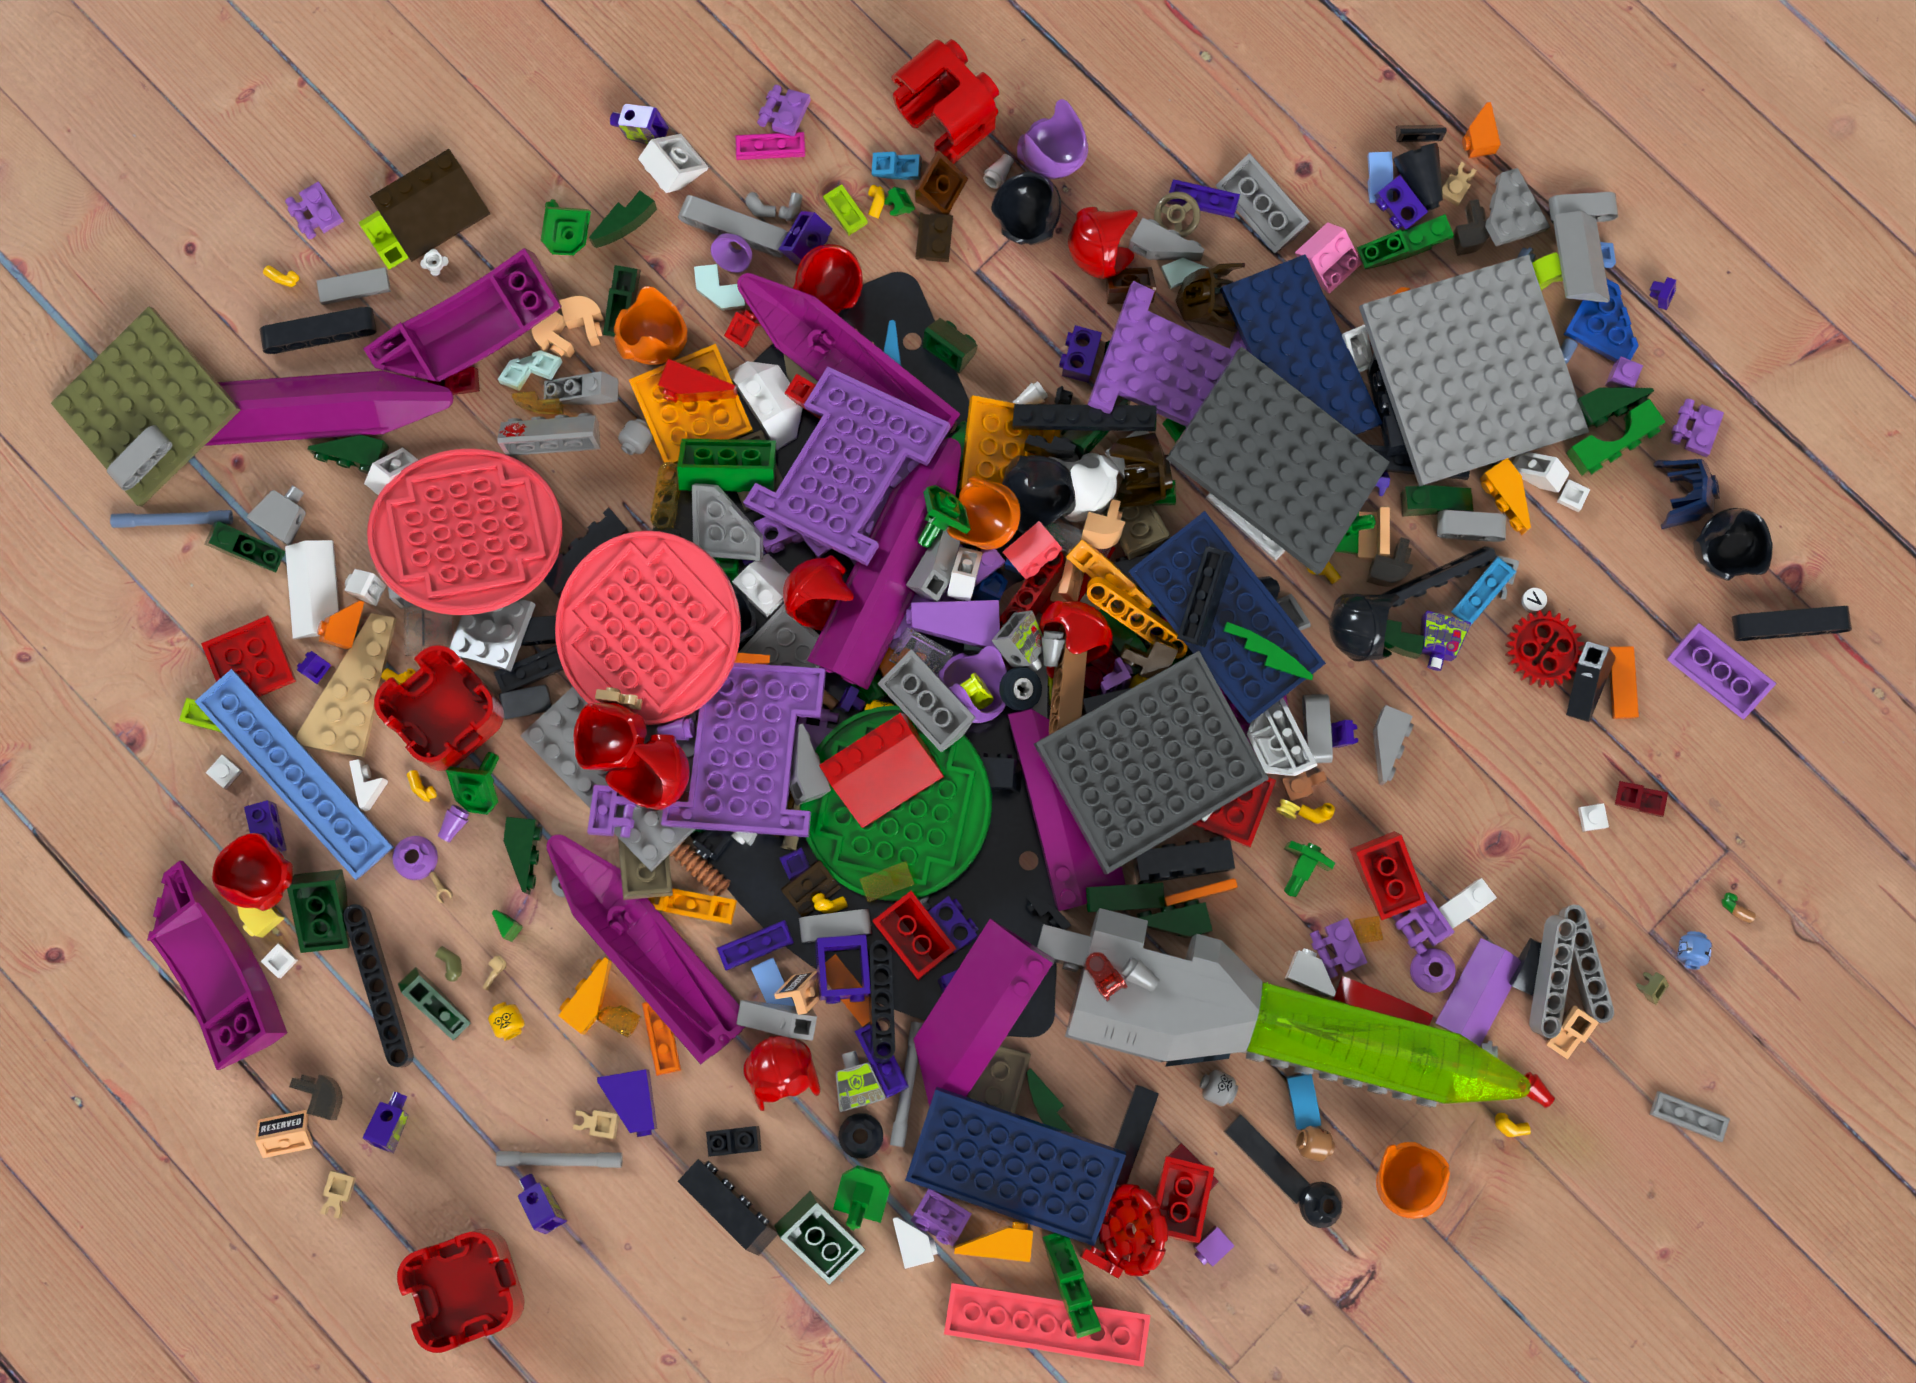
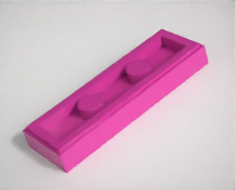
[735,132,805,160]

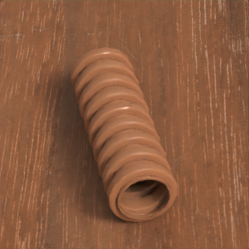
[669,840,730,896]

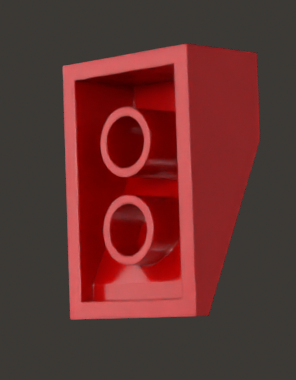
[658,359,737,403]
[1350,831,1427,920]
[1155,1156,1215,1244]

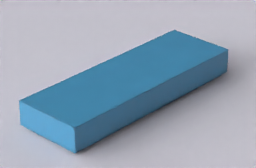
[1451,557,1517,625]

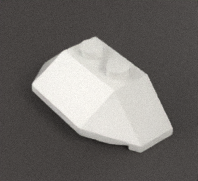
[729,361,803,450]
[1247,698,1317,776]

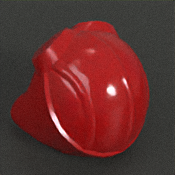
[1068,207,1138,279]
[793,244,863,315]
[783,555,854,631]
[1039,601,1113,678]
[573,702,647,771]
[605,734,690,810]
[212,833,293,911]
[744,1036,821,1111]

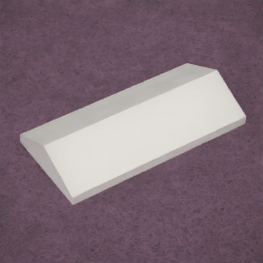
[285,540,340,639]

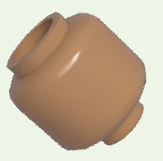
[1296,1126,1335,1162]

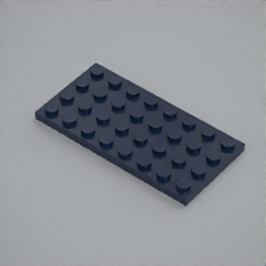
[1220,254,1382,435]
[1128,511,1326,724]
[905,1087,1126,1246]

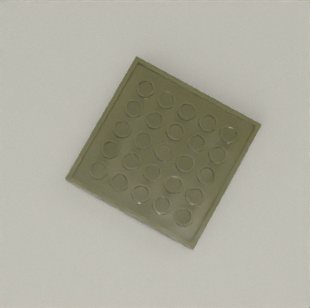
[51,306,241,507]

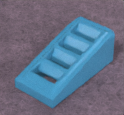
[884,320,901,366]

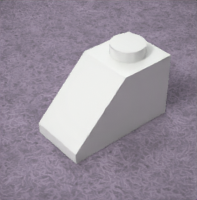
[364,447,418,495]
[1512,452,1569,493]
[947,547,983,601]
[345,569,386,606]
[1438,878,1497,929]
[1285,948,1336,998]
[893,1217,938,1269]

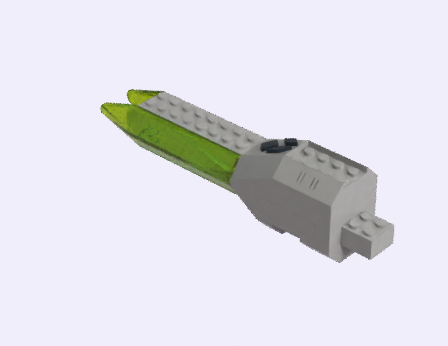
[1037,908,1531,1108]

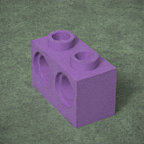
[753,517,804,553]

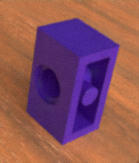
[778,211,833,266]

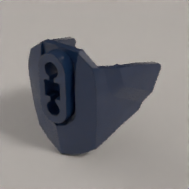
[1654,459,1720,529]

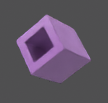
[1605,356,1643,388]
[1193,1226,1234,1267]

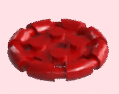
[1098,1184,1168,1276]

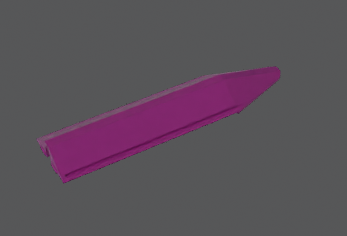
[737,273,960,440]
[205,370,454,446]
[807,438,961,690]
[546,834,746,1065]

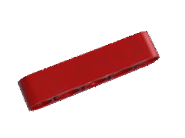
[999,551,1066,652]

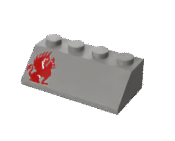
[497,413,600,456]

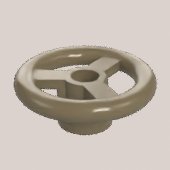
[1154,192,1200,238]

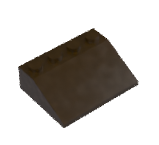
[369,149,490,262]

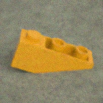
[1480,458,1531,535]
[558,957,612,1035]

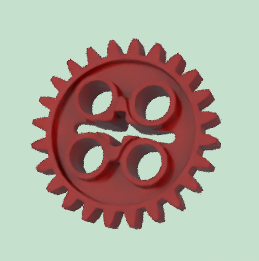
[1505,610,1585,688]

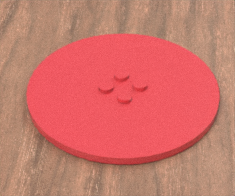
[367,449,563,615]
[555,531,741,725]

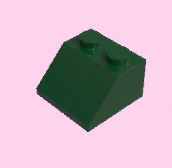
[922,318,978,374]

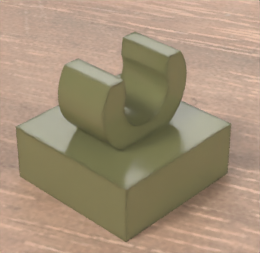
[1636,972,1669,1005]

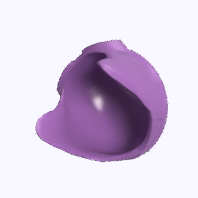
[1017,99,1088,179]
[937,646,1007,723]

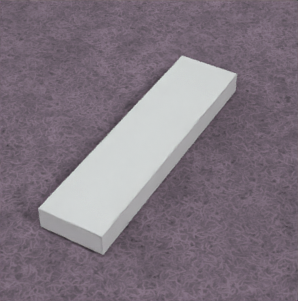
[1206,493,1285,562]

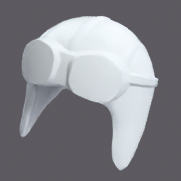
[1049,453,1119,522]

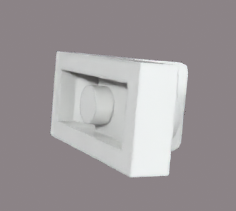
[349,759,388,811]

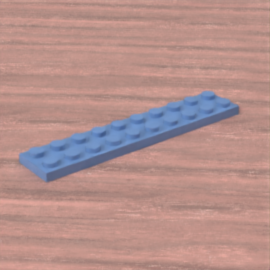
[194,669,394,880]

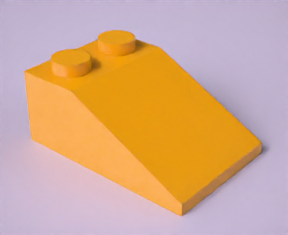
[954,1222,1033,1262]

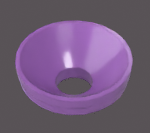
[711,234,752,273]
[393,836,438,880]
[1410,948,1456,993]

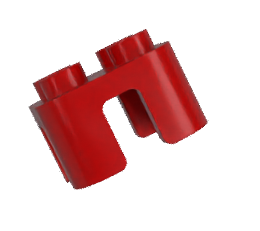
[891,39,999,164]
[374,645,504,771]
[397,1229,525,1353]

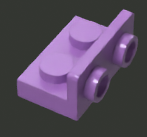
[1100,657,1133,695]
[910,1189,972,1246]

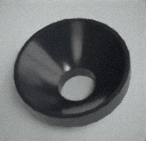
[838,1113,883,1159]
[1299,1181,1343,1228]

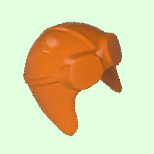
[614,286,688,365]
[947,477,1020,550]
[1376,1142,1450,1219]

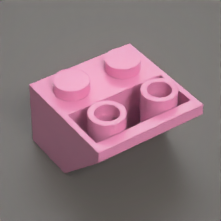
[1295,222,1362,294]

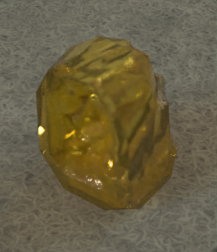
[596,1005,642,1038]

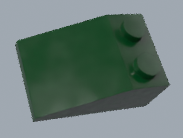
[287,869,350,953]
[774,1191,866,1285]

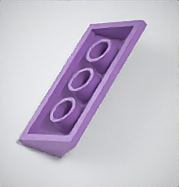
[1667,623,1776,720]
[1435,938,1521,1048]

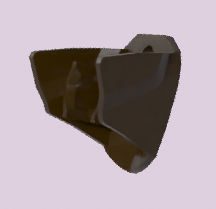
[1175,263,1245,332]
[1109,433,1173,507]

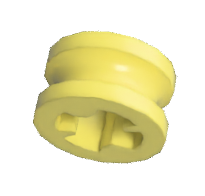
[1276,799,1300,820]

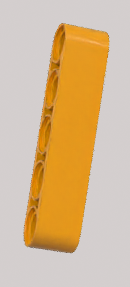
[1087,577,1187,659]

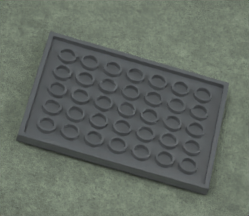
[1166,347,1390,575]
[1034,651,1269,874]

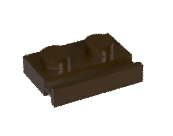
[916,212,953,262]
[780,859,841,917]

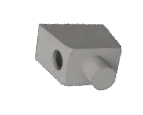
[246,485,306,545]

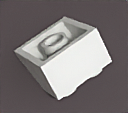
[638,134,709,193]
[732,554,789,620]

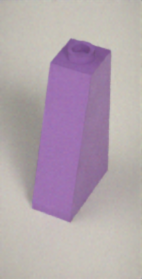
[906,600,1000,648]

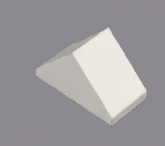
[1342,325,1372,373]

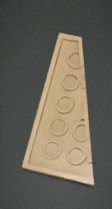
[295,613,397,758]

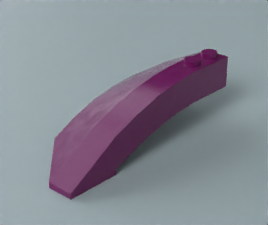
[363,248,562,382]
[1008,708,1126,911]
[147,860,288,1070]
[914,918,1054,1107]

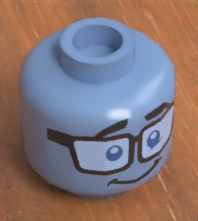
[1677,931,1712,970]

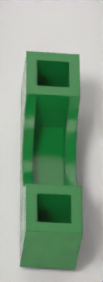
[1566,399,1666,476]

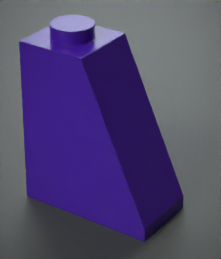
[597,1069,658,1137]

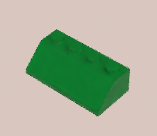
[677,439,776,492]

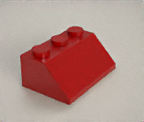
[872,891,957,981]

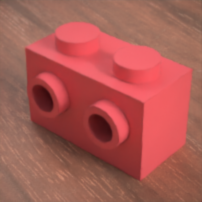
[1003,521,1062,580]

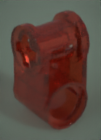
[1084,952,1128,1002]

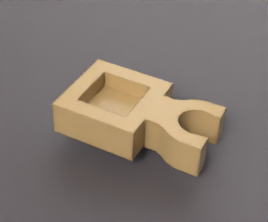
[1442,162,1477,206]
[595,687,643,710]
[573,1110,619,1139]
[320,1170,356,1218]

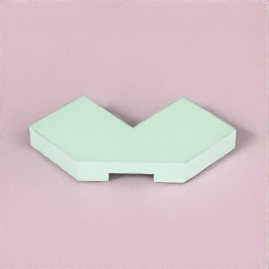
[1161,258,1221,295]
[694,264,746,311]
[498,350,562,391]

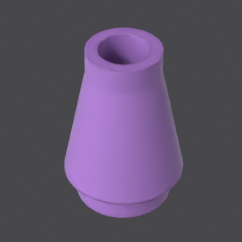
[657,717,695,741]
[438,805,469,842]

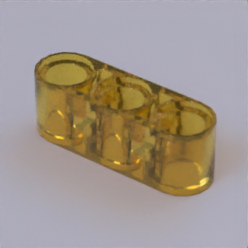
[650,462,680,533]

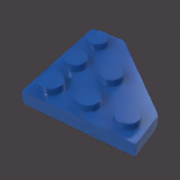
[1563,278,1639,363]

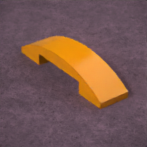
[1066,539,1153,620]
[648,888,737,925]

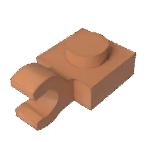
[1281,771,1327,802]

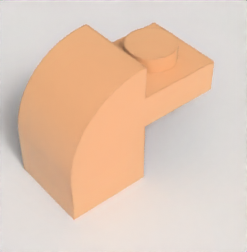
[559,296,604,346]
[532,312,575,359]
[1081,499,1125,549]
[1546,1006,1599,1059]

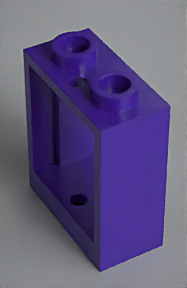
[815,935,871,1004]

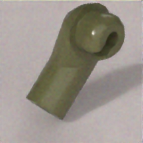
[435,946,462,982]

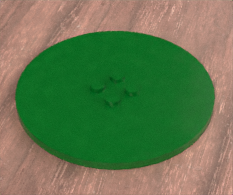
[800,706,992,901]

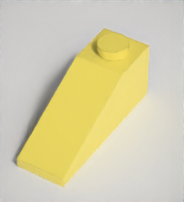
[237,906,285,938]

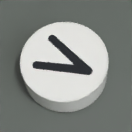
[1521,588,1547,613]

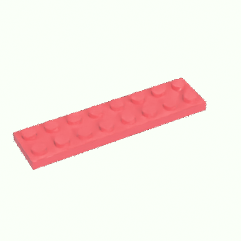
[944,1282,1151,1367]

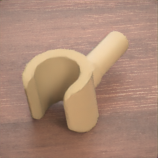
[429,871,453,903]
[483,956,507,990]

